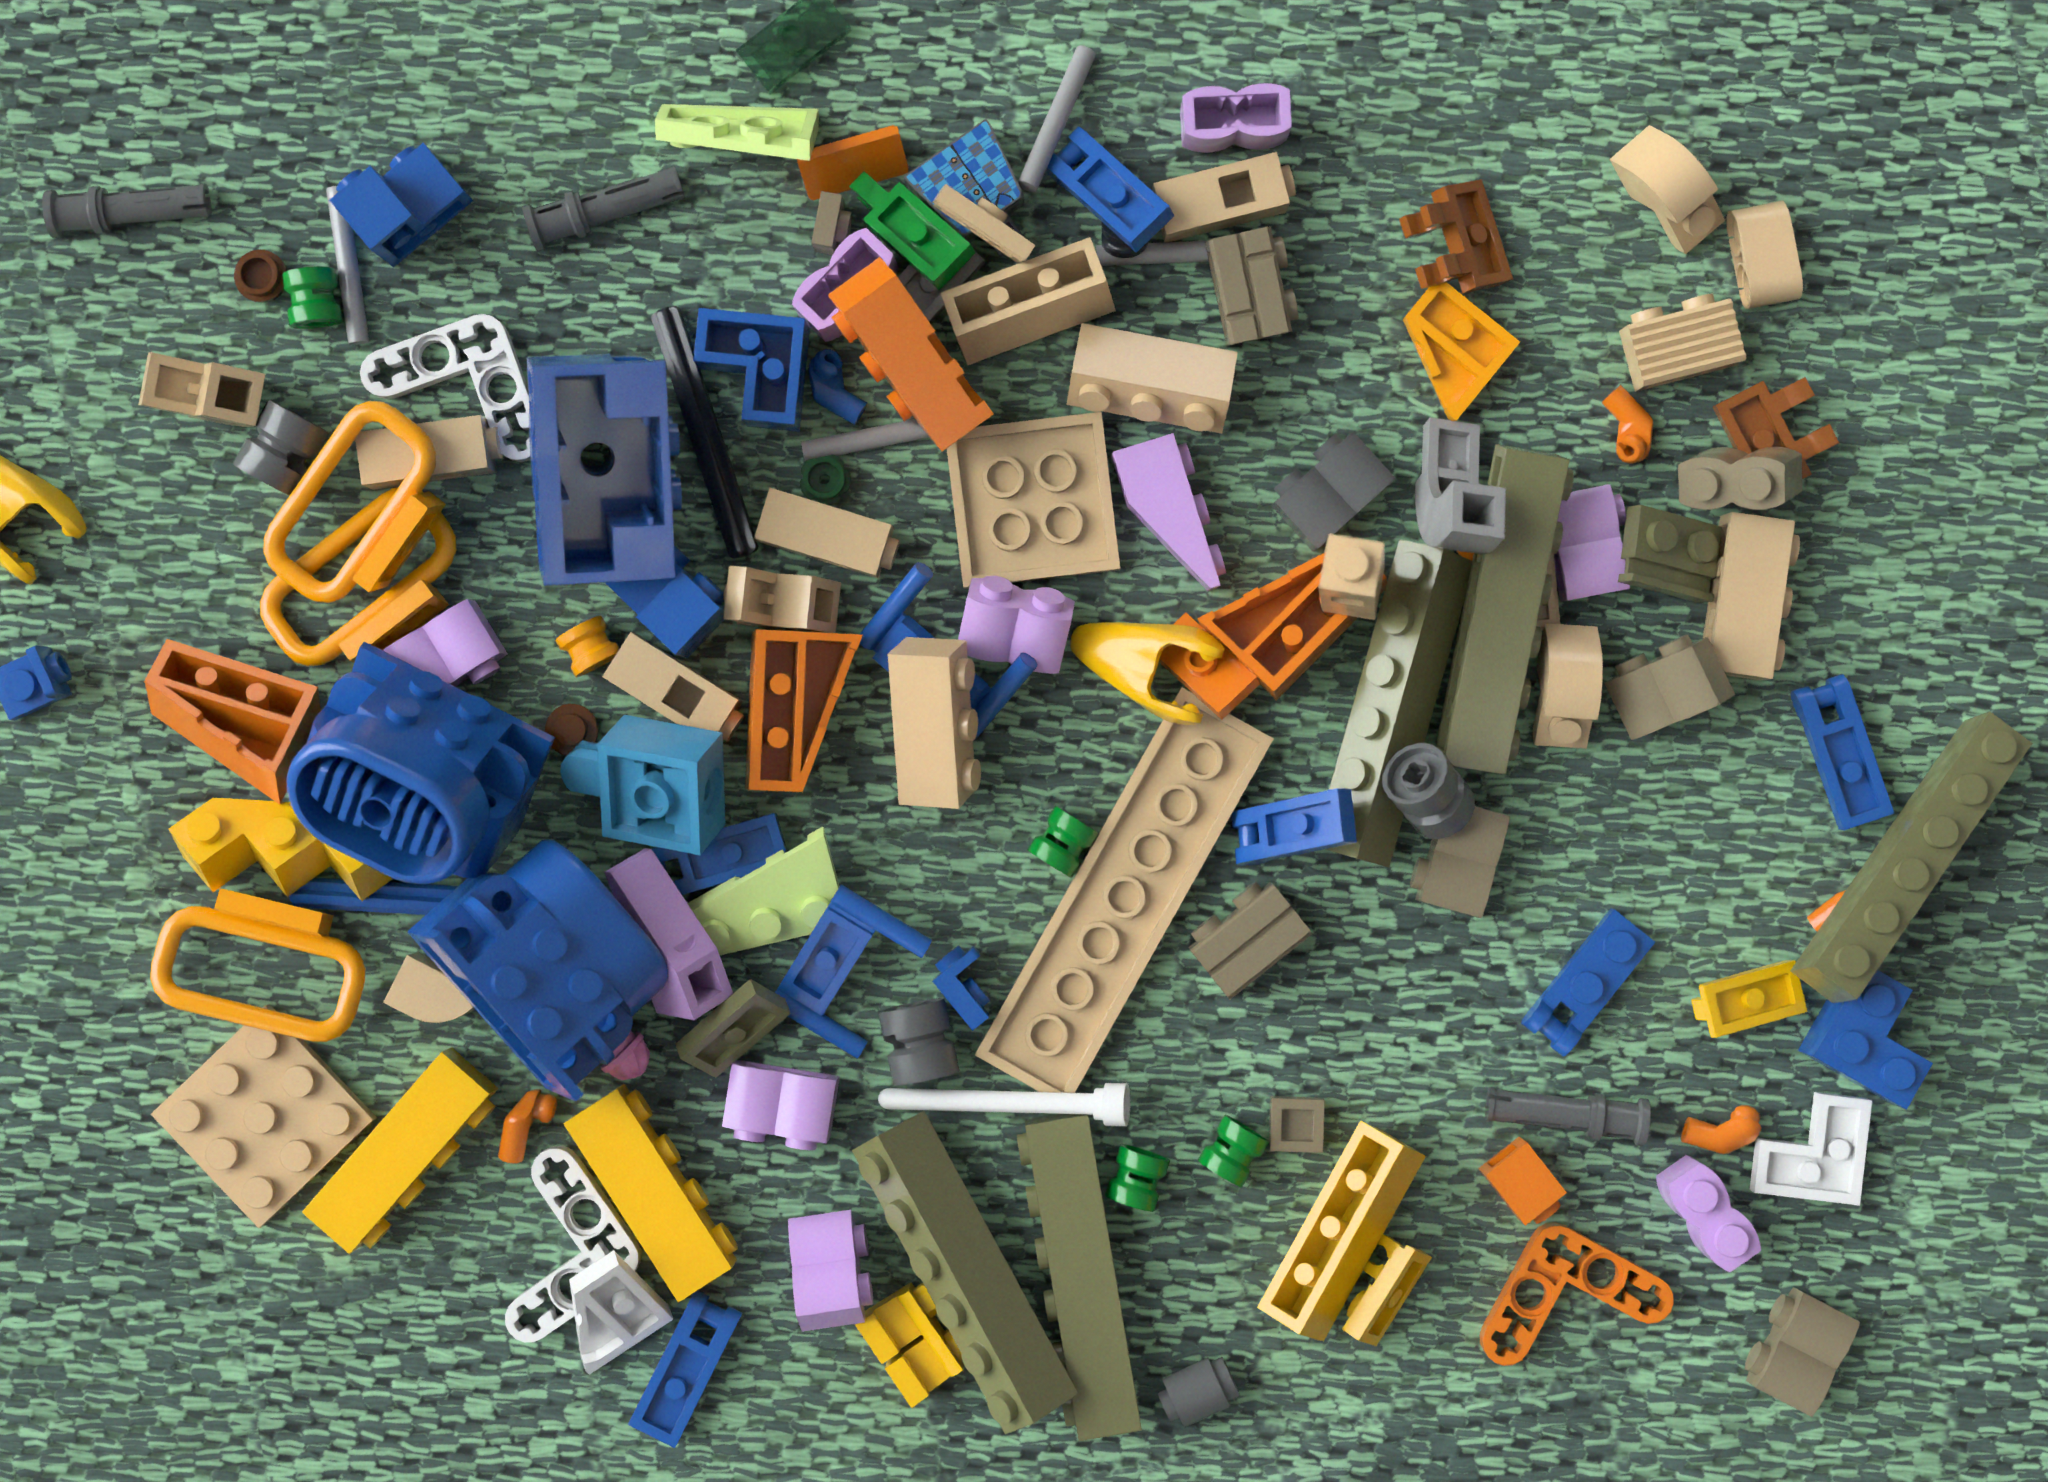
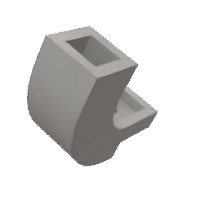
[1415,417,1506,554]

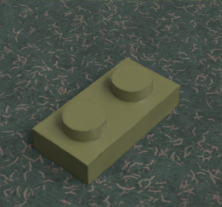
[675,979,791,1078]

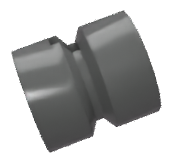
[232,399,330,496]
[1382,743,1475,839]
[878,998,960,1085]

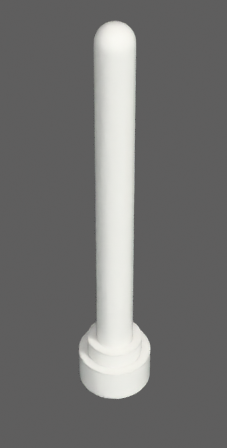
[878,1083,1130,1126]

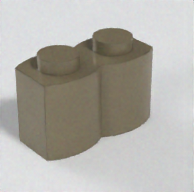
[1678,447,1803,510]
[1605,634,1735,740]
[1410,806,1510,918]
[1745,1287,1860,1417]

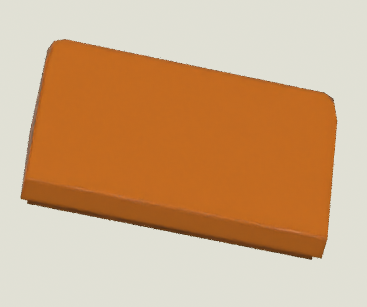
[796,125,909,200]

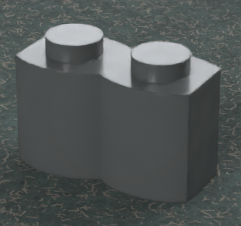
[1271,432,1396,552]

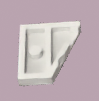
[569,1250,673,1375]

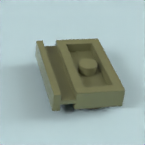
[1618,505,1722,603]

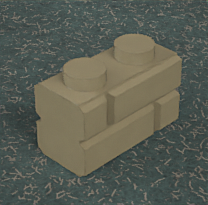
[1205,226,1299,346]
[1188,881,1313,1000]

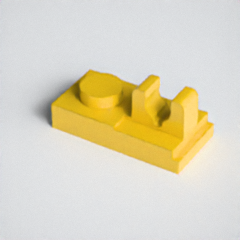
[1691,960,1808,1038]
[1342,1234,1432,1346]

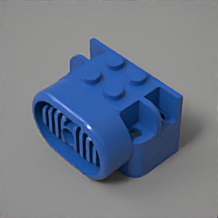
[527,354,682,585]
[287,641,555,884]
[407,839,668,1101]

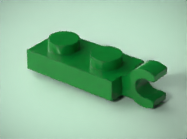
[849,171,976,290]

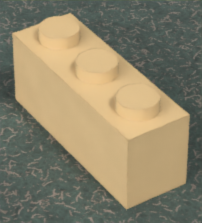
[940,237,1116,365]
[1066,323,1238,434]
[1703,512,1800,680]
[888,637,981,809]

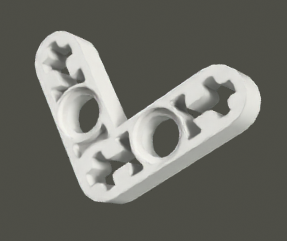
[360,314,531,462]
[505,1146,641,1343]

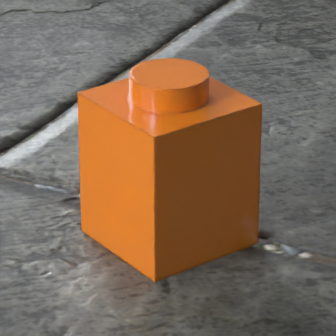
[1478,1136,1567,1226]

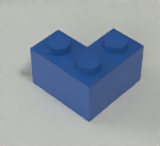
[329,143,473,268]
[693,308,810,432]
[605,545,725,658]
[1798,970,1933,1110]

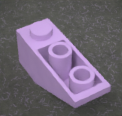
[1111,433,1226,591]
[605,848,733,1020]

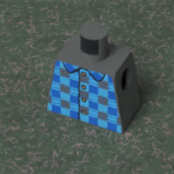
[904,119,1024,257]

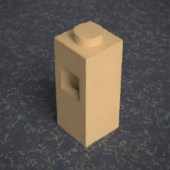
[1152,152,1296,242]
[355,415,503,490]
[754,488,900,579]
[1319,534,1385,620]
[602,632,744,742]

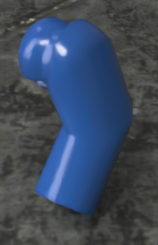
[808,349,868,425]

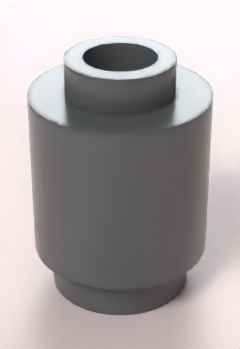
[1158,1357,1240,1428]

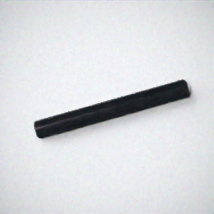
[651,306,759,559]

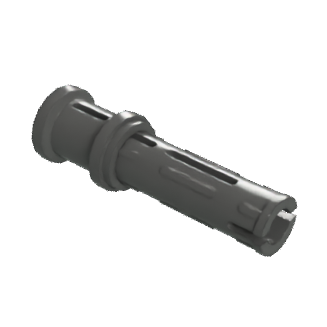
[522,165,685,252]
[42,183,212,238]
[1485,1087,1651,1146]

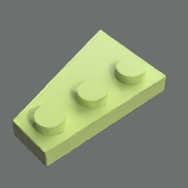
[655,104,819,161]
[687,827,840,955]

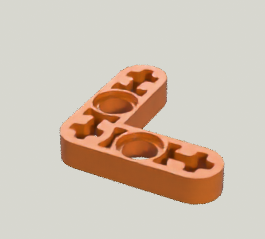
[1479,1222,1674,1366]

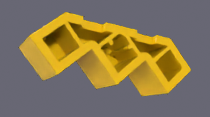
[169,798,394,901]

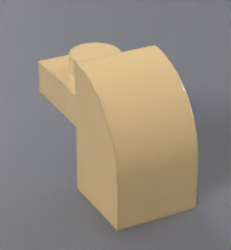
[1609,125,1725,254]
[138,352,265,427]
[723,566,841,633]
[1533,623,1603,749]
[383,952,475,1023]

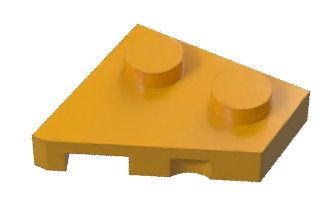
[1403,282,1520,421]

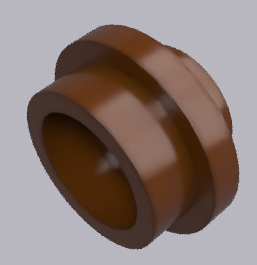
[234,249,287,303]
[545,704,599,756]

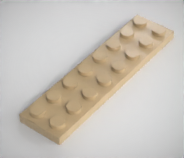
[975,687,1274,1093]

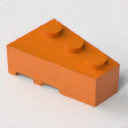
[828,257,994,452]
[1197,553,1387,701]
[745,629,863,792]
[144,639,321,805]

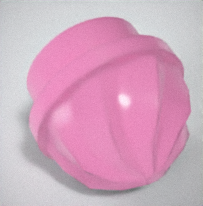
[601,1031,650,1080]

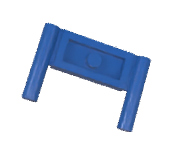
[860,562,1038,739]
[775,884,932,1059]

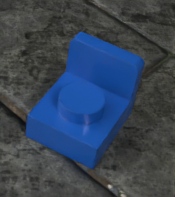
[0,645,72,720]
[932,945,990,1031]

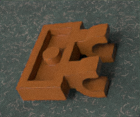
[1399,179,1513,294]
[1713,377,1839,479]

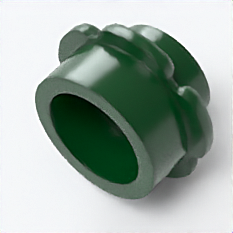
[799,454,851,505]

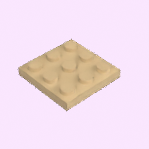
[947,412,1120,589]
[151,1004,377,1228]

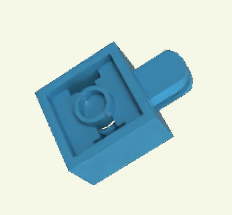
[560,715,725,855]

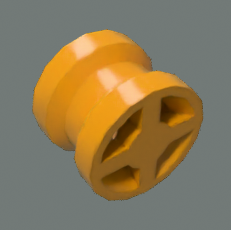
[555,615,620,677]

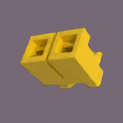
[855,1282,964,1408]

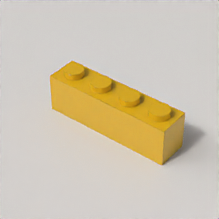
[302,1047,499,1254]
[563,1084,738,1303]
[1257,1120,1426,1341]

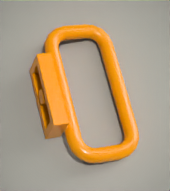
[263,401,446,603]
[260,487,456,666]
[150,888,366,1042]

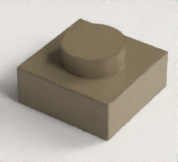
[811,191,852,255]
[1269,1096,1325,1153]

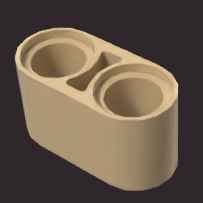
[1726,201,1803,309]

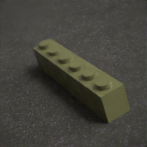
[1435,444,1574,775]
[1325,539,1472,867]
[1790,711,2033,1003]
[852,1111,1078,1434]
[1017,1114,1142,1441]

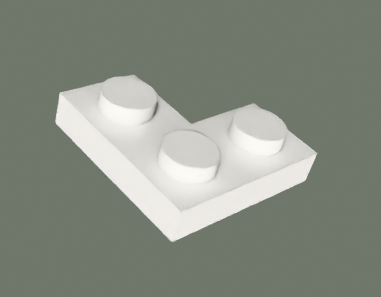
[1749,1092,1872,1206]

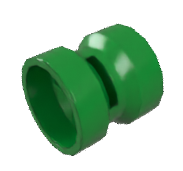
[282,266,343,329]
[1027,806,1099,878]
[1198,1115,1269,1188]
[1105,1144,1170,1212]

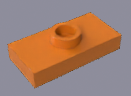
[1159,612,1260,720]

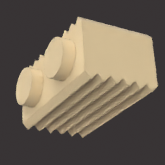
[1619,293,1746,392]

